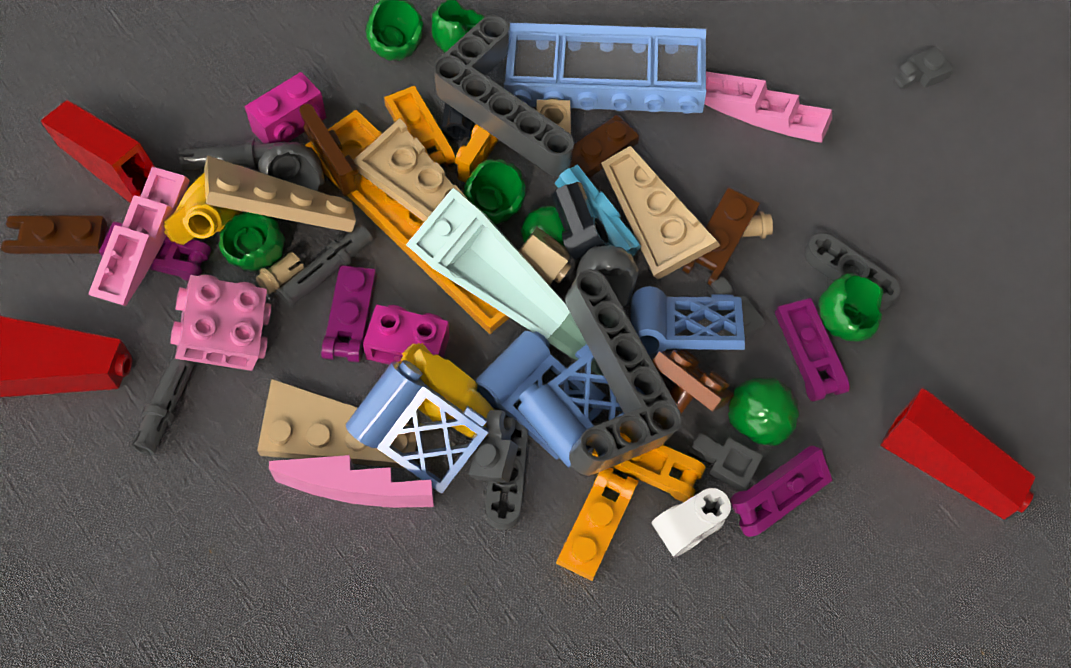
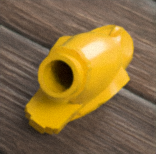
[163,165,243,245]
[398,343,494,439]

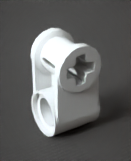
[652,488,731,558]

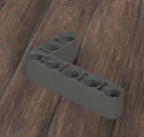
[434,15,574,176]
[565,269,682,475]

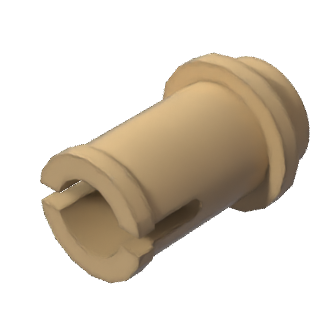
[743,211,773,239]
[256,252,304,295]

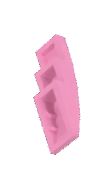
[705,71,832,143]
[88,167,190,306]
[269,455,434,508]

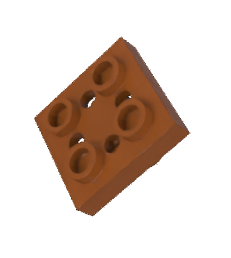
[652,349,734,414]

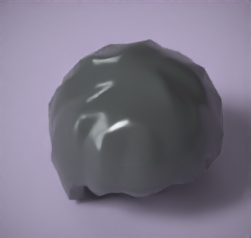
[258,142,324,192]
[575,245,639,308]

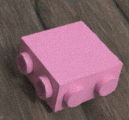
[170,275,271,371]

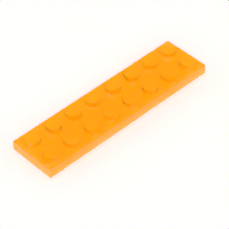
[305,110,510,334]

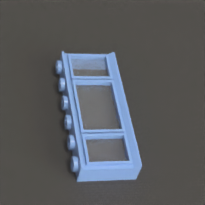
[504,23,706,114]

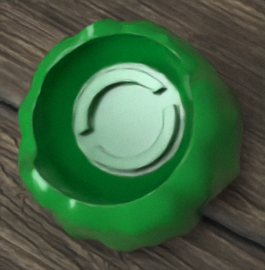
[365,0,424,61]
[431,0,485,53]
[463,159,526,225]
[219,212,285,272]
[818,273,883,342]
[728,378,799,446]

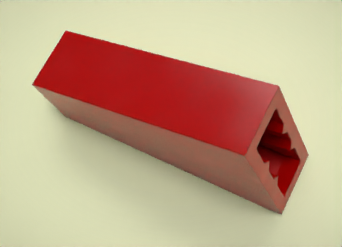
[40,100,155,204]
[0,316,132,397]
[880,388,1036,520]

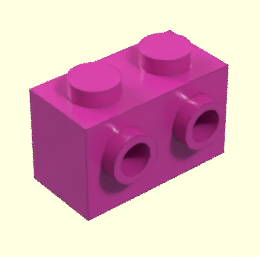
[244,72,327,144]
[363,304,449,365]

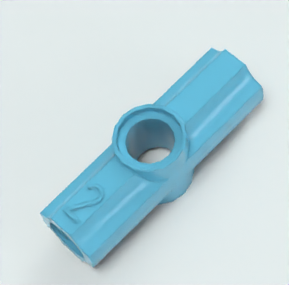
[555,164,642,257]

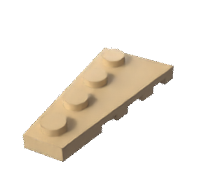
[601,146,721,279]
[204,155,356,232]
[257,379,417,468]

